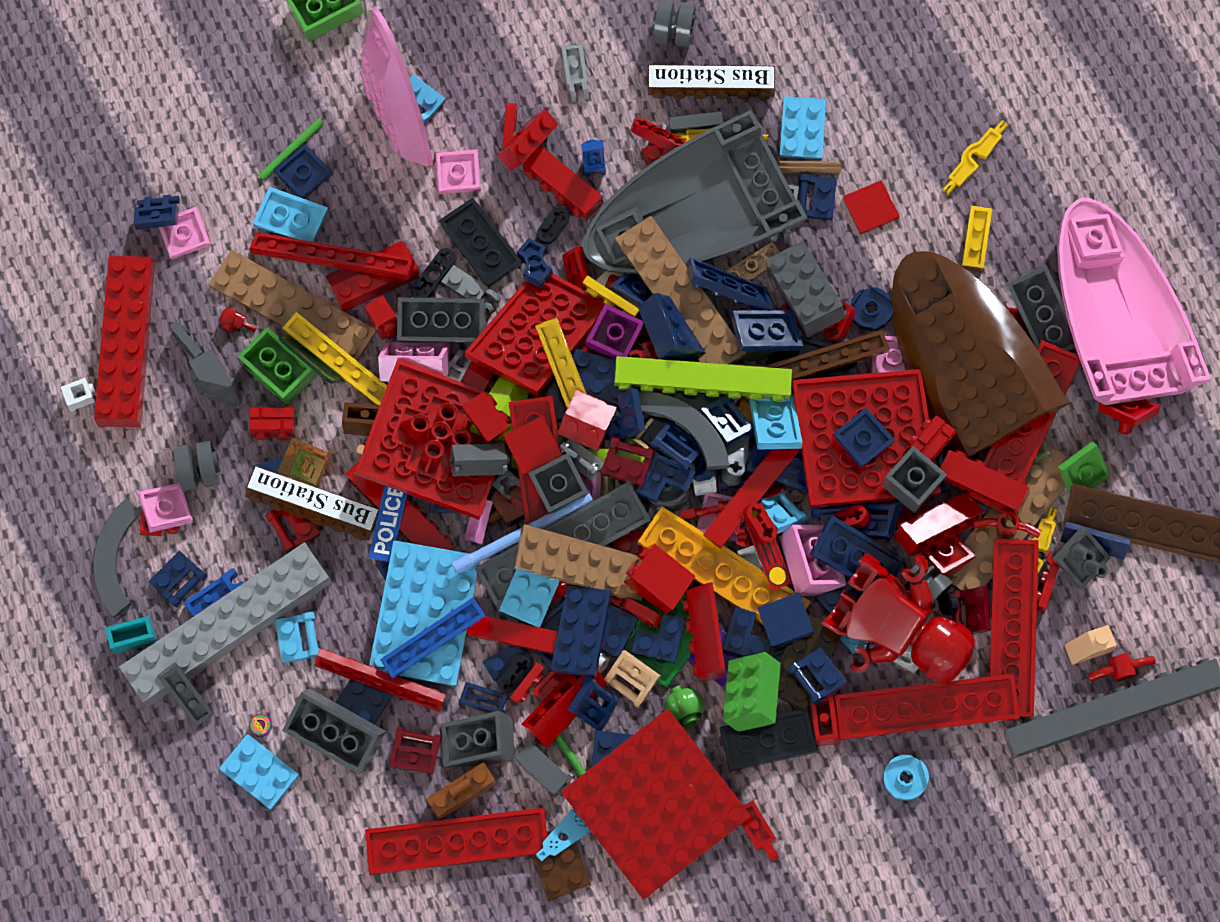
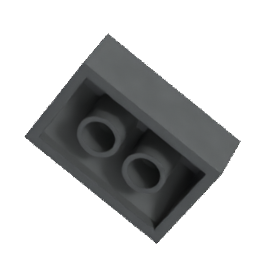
[188,349,241,407]

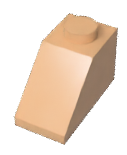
[1064,625,1117,665]

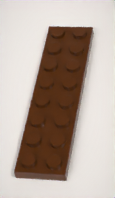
[1062,484,1220,564]

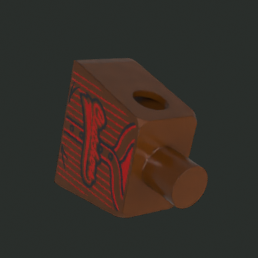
[488,485,525,528]

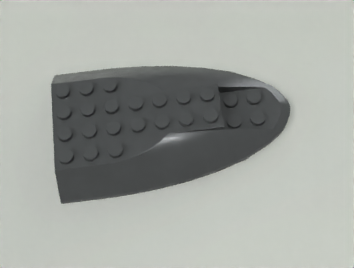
[584,110,808,274]

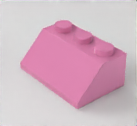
[378,341,451,383]
[779,525,847,596]

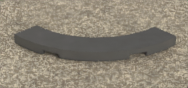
[638,391,730,470]
[94,498,141,619]

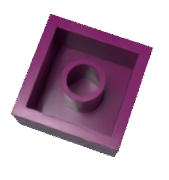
[586,304,644,360]

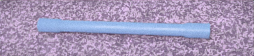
[451,492,593,574]

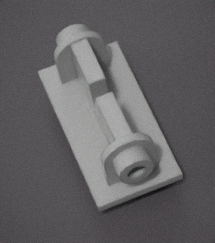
[559,439,604,481]

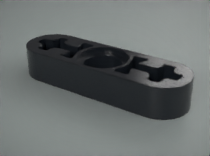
[411,248,456,298]

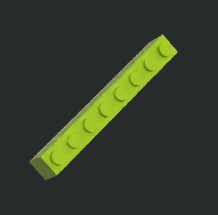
[614,356,792,402]

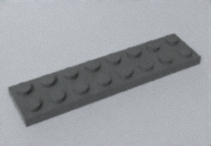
[475,483,651,607]

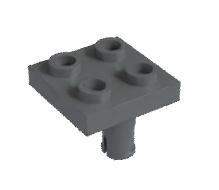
[1053,527,1111,589]

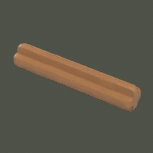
[778,161,841,174]

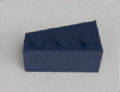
[638,293,706,362]

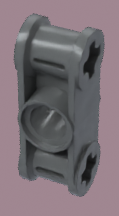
[722,422,750,486]

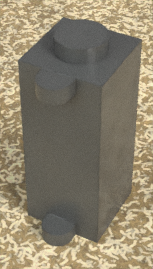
[449,443,510,476]
[515,739,575,798]

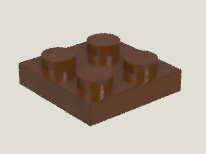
[532,843,591,901]

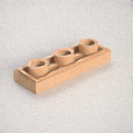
[726,242,780,281]

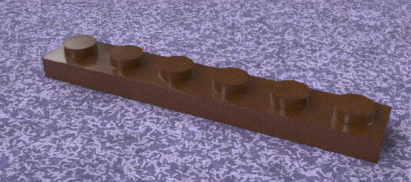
[763,330,890,382]

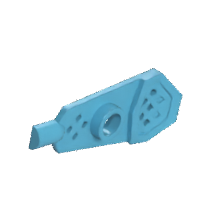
[536,810,591,861]

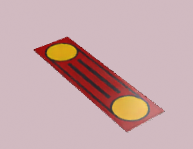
[741,503,792,591]

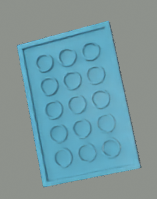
[369,541,480,687]

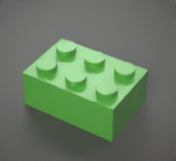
[287,0,363,42]
[237,326,316,406]
[723,652,781,732]

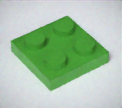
[1058,442,1110,494]

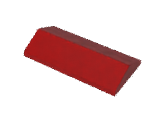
[885,502,975,575]

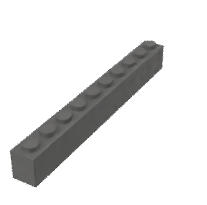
[1004,658,1220,759]

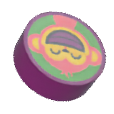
[249,714,272,737]

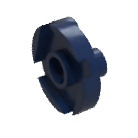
[850,287,893,331]

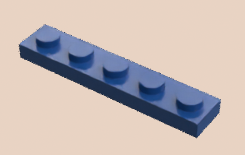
[380,598,486,679]

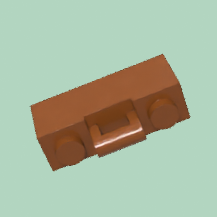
[426,762,497,820]

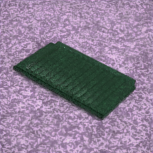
[279,335,346,384]

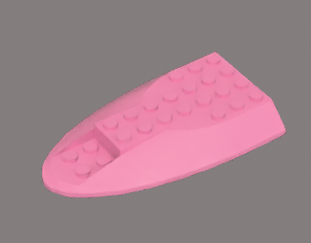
[360,8,433,167]
[1057,198,1211,405]

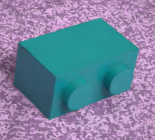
[105,616,157,655]

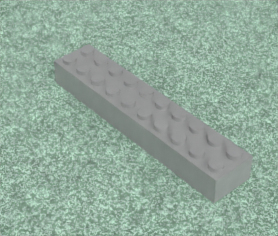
[119,542,331,707]

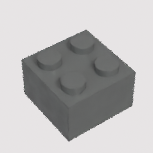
[881,446,947,514]
[528,453,588,513]

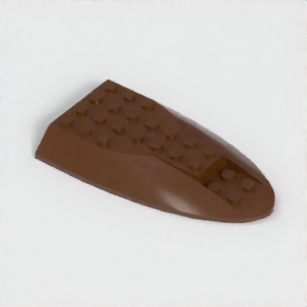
[892,251,1069,461]

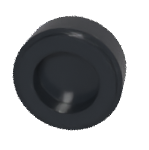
[939,593,959,616]

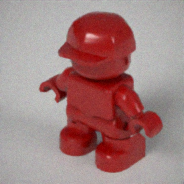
[821,553,975,682]

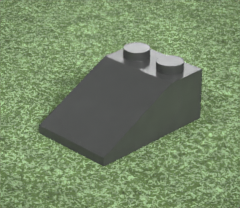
[441,711,515,768]

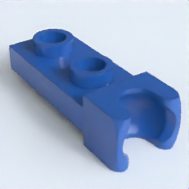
[581,139,606,177]
[184,568,244,617]

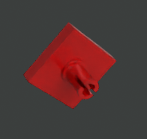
[1098,399,1160,435]

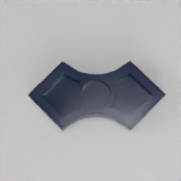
[517,238,553,288]

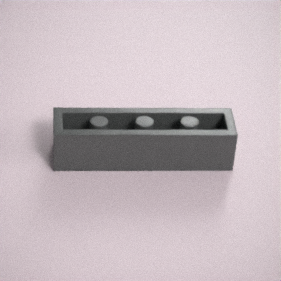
[669,112,723,133]

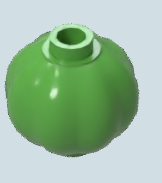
[663,686,705,728]

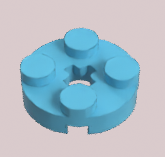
[883,755,929,801]

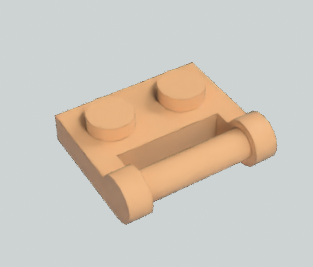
[604,650,661,709]

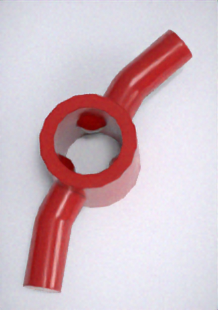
[973,511,1042,538]
[1088,653,1156,682]

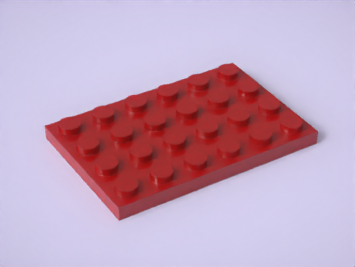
[465,274,605,396]

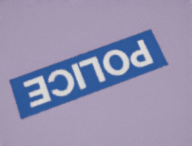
[368,486,407,562]

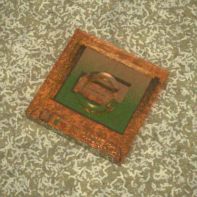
[277,437,332,487]

